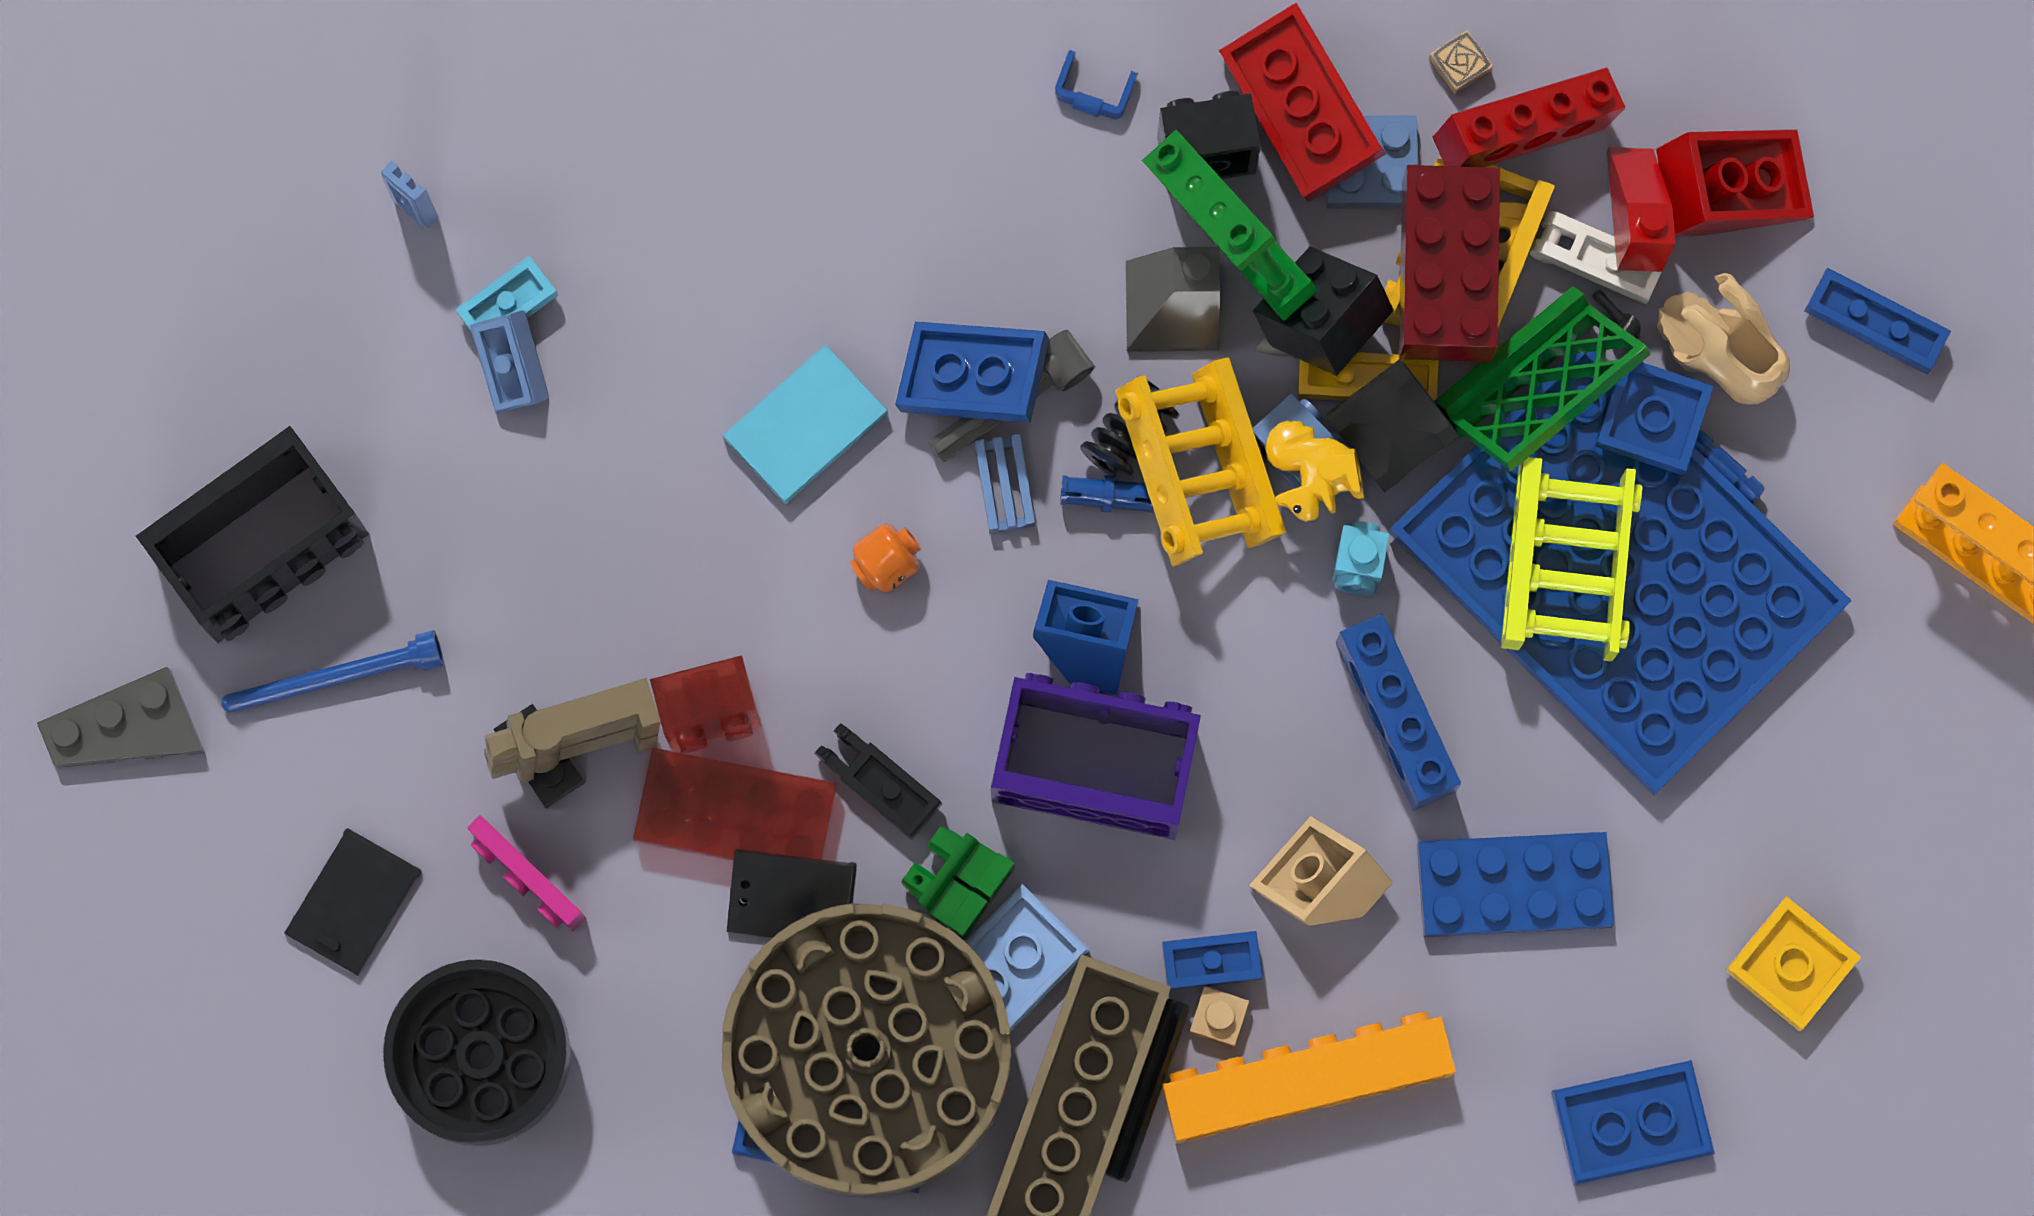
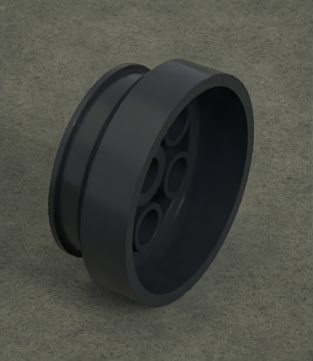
[383,959,570,1146]

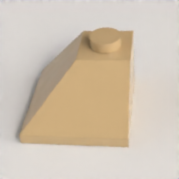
[1249,816,1393,926]

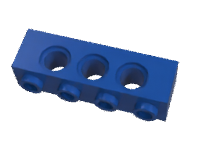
[1336,613,1462,811]

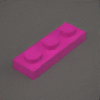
[467,815,586,931]

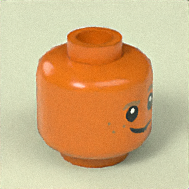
[850,524,921,592]

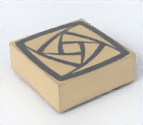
[1429,30,1493,95]

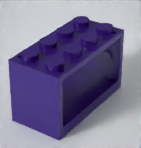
[991,673,1201,840]

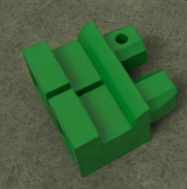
[901,826,1015,940]

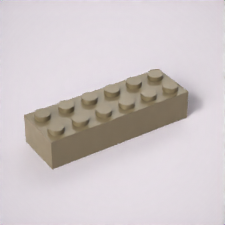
[987,954,1171,1216]

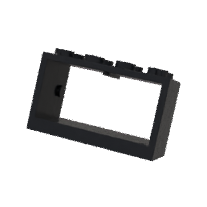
[135,426,369,643]

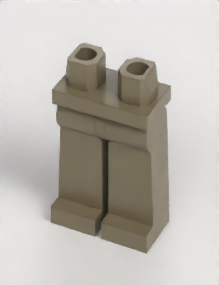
[484,678,661,783]

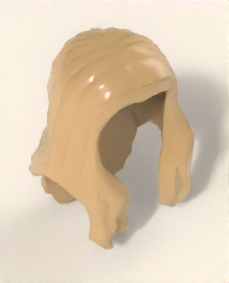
[1657,273,1790,405]

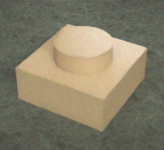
[1189,986,1249,1048]

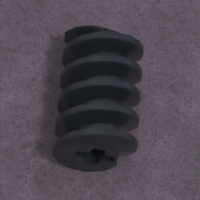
[1080,376,1180,477]

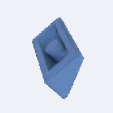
[470,310,549,414]

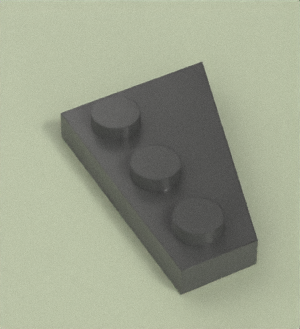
[37,667,205,768]

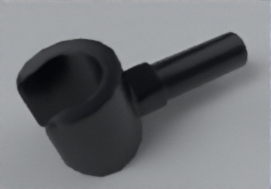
[1592,289,1641,350]

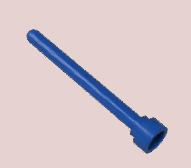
[221,630,444,712]

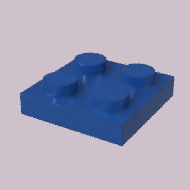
[1595,362,1714,476]

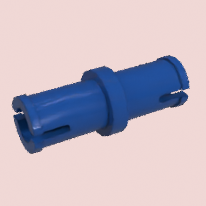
[1060,475,1153,513]

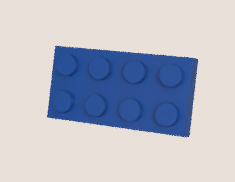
[1417,832,1614,937]

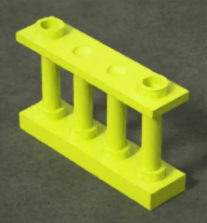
[1500,457,1642,661]

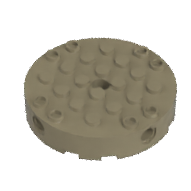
[721,904,1011,1197]

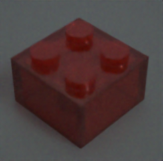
[650,655,762,753]

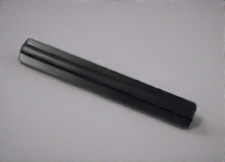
[1106,999,1189,1182]

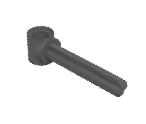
[929,329,1096,462]

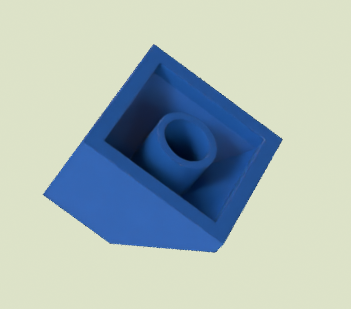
[1033,580,1139,695]

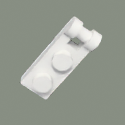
[1529,211,1661,305]

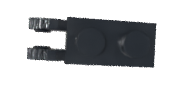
[814,723,942,840]

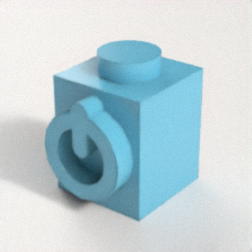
[1331,521,1390,596]

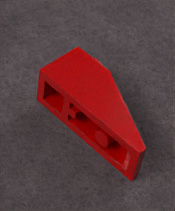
[1607,147,1676,272]

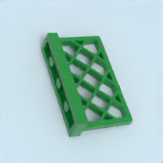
[1435,286,1650,472]

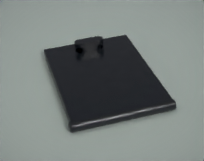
[284,828,422,976]
[726,849,857,938]

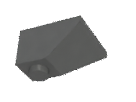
[1125,247,1220,352]

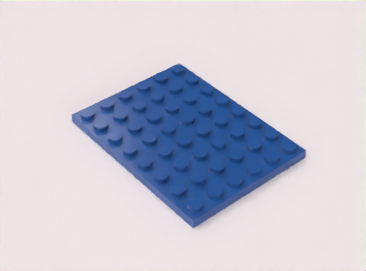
[1388,351,1852,796]

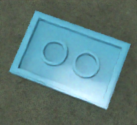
[723,344,888,505]

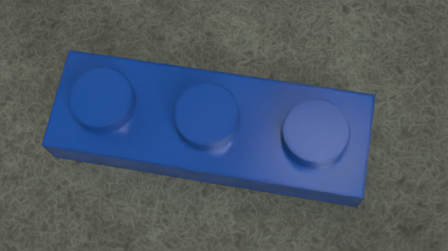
[1804,267,1951,375]

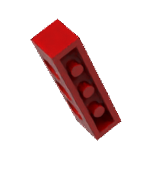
[1432,67,1626,167]

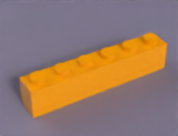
[1162,1011,1456,1144]

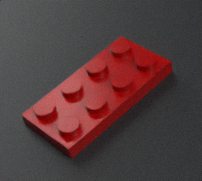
[1219,3,1386,202]

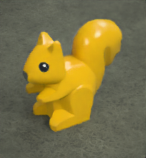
[1265,420,1365,522]

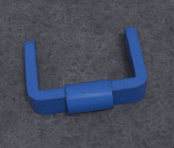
[1055,50,1138,119]

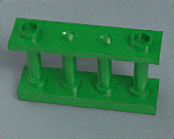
[1141,130,1319,321]

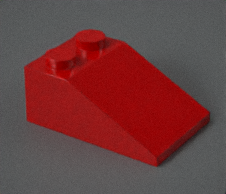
[1656,129,1814,236]

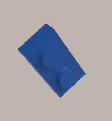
[1162,931,1262,990]

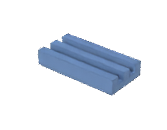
[381,160,438,228]
[975,434,1035,533]

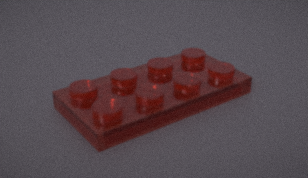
[633,748,837,861]

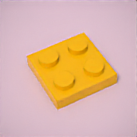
[1725,896,1861,1031]

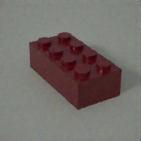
[1399,165,1500,362]

